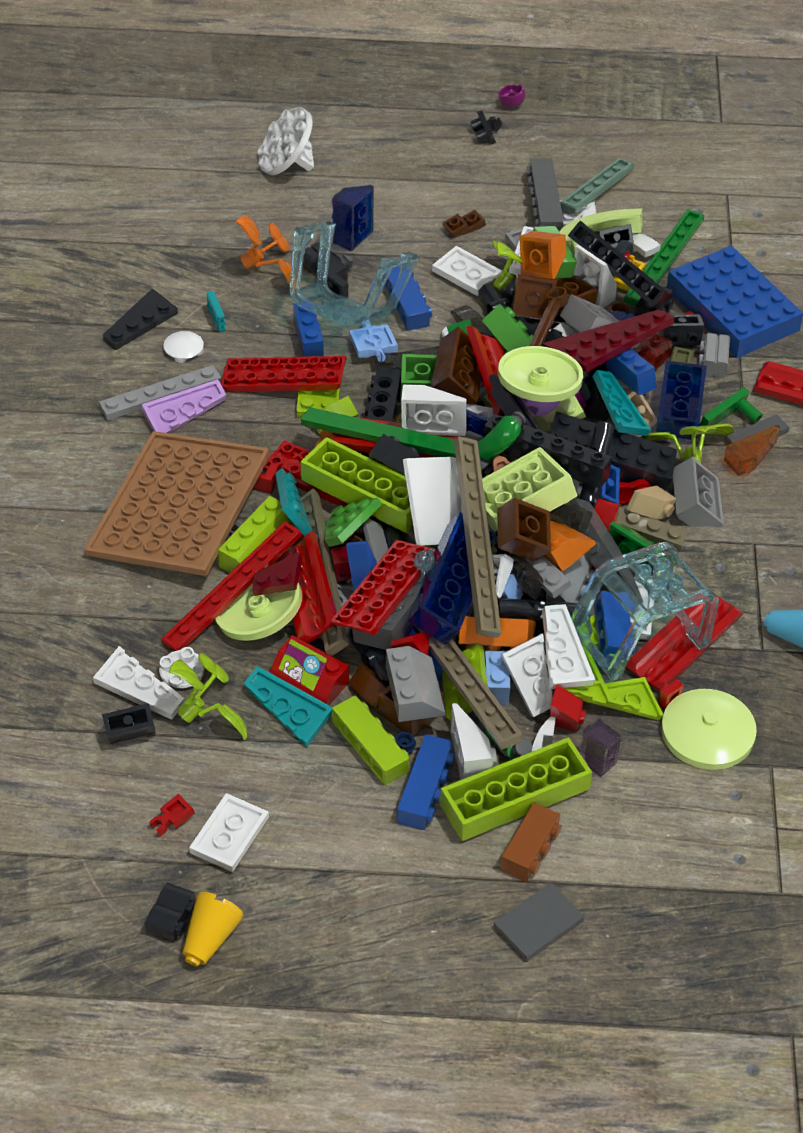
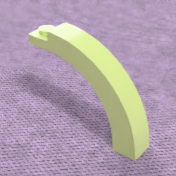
[559,208,643,255]

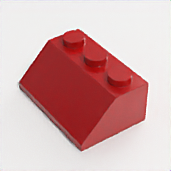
[269,635,349,705]

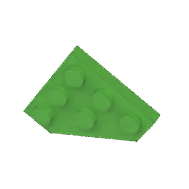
[325,497,382,547]

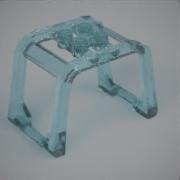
[289,221,419,327]
[571,542,719,681]

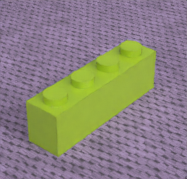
[332,695,410,785]

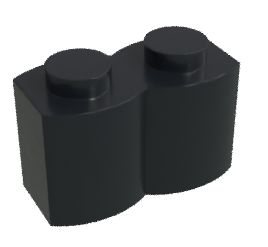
[145,882,196,942]

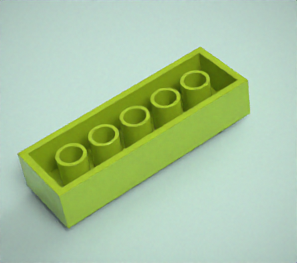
[300,437,413,533]
[440,737,592,841]

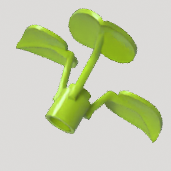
[492,241,551,291]
[640,424,734,463]
[169,653,247,740]

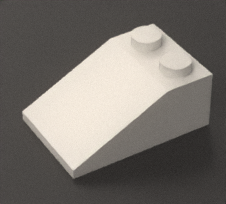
[573,245,617,308]
[401,385,466,436]
[450,703,496,780]

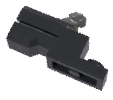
[299,242,353,301]

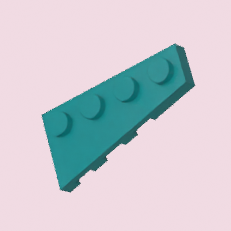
[593,370,651,436]
[275,468,313,536]
[244,666,332,748]

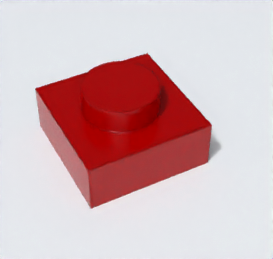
[658,679,683,711]

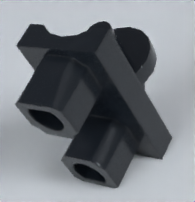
[470,110,502,145]

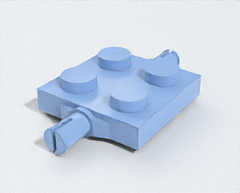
[349,319,398,362]

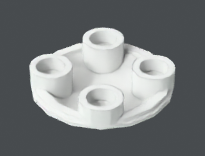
[164,331,204,363]
[159,647,205,689]

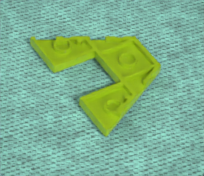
[545,615,663,720]

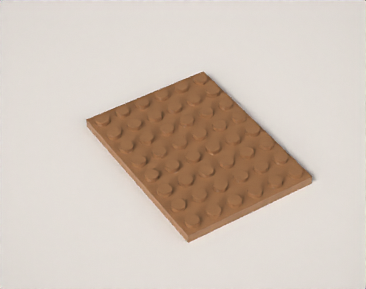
[84,431,270,576]

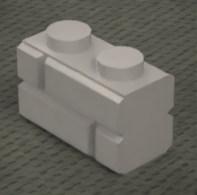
[698,333,730,378]

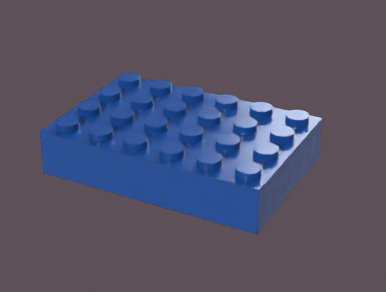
[666,245,803,358]

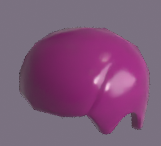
[498,84,525,107]

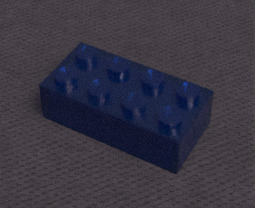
[656,360,707,441]

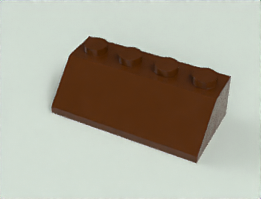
[431,327,482,405]

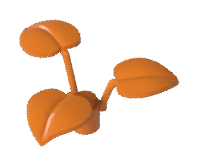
[235,216,299,294]

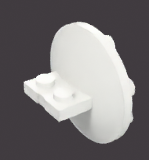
[258,107,314,175]

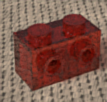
[632,333,673,372]

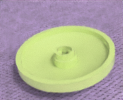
[498,346,583,402]
[216,583,302,641]
[661,689,756,770]

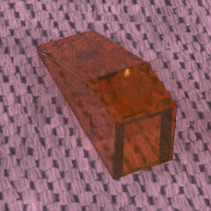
[724,424,780,476]

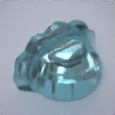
[414,549,435,576]

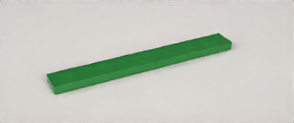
[624,209,705,306]
[301,407,456,458]

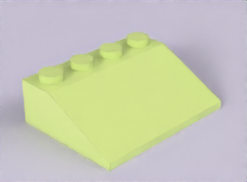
[482,447,577,532]

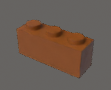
[500,802,562,882]

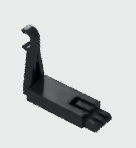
[489,374,542,475]

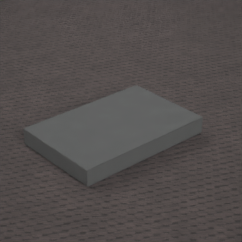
[494,883,584,962]

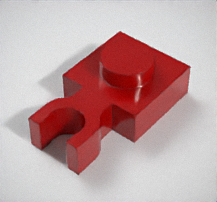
[149,793,195,837]

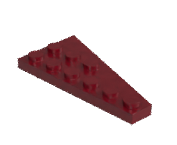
[542,310,674,372]

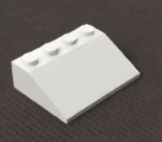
[403,457,466,550]

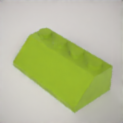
[218,496,303,573]

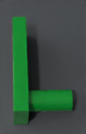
[699,387,763,426]

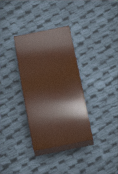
[442,210,486,236]
[349,663,388,708]

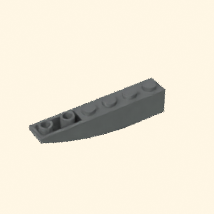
[560,498,644,614]

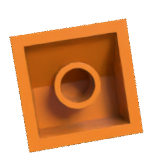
[519,231,566,279]

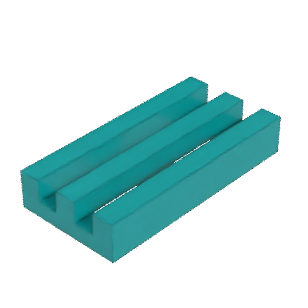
[206,290,226,332]

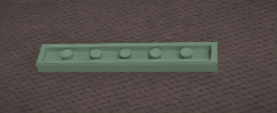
[560,158,634,214]

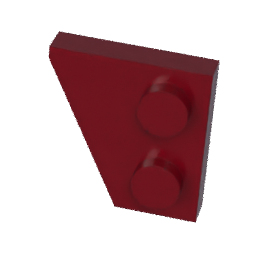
[252,552,303,596]

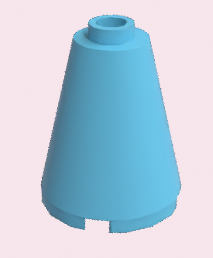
[764,610,803,648]

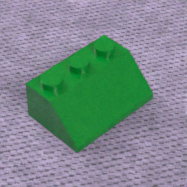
[609,522,676,587]

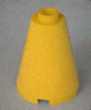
[182,892,243,967]

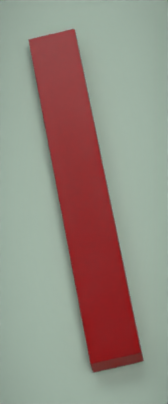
[161,521,302,652]

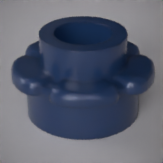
[395,732,416,754]

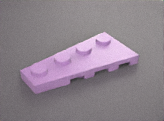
[142,379,226,433]

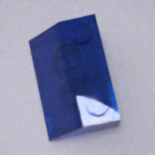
[332,185,374,252]

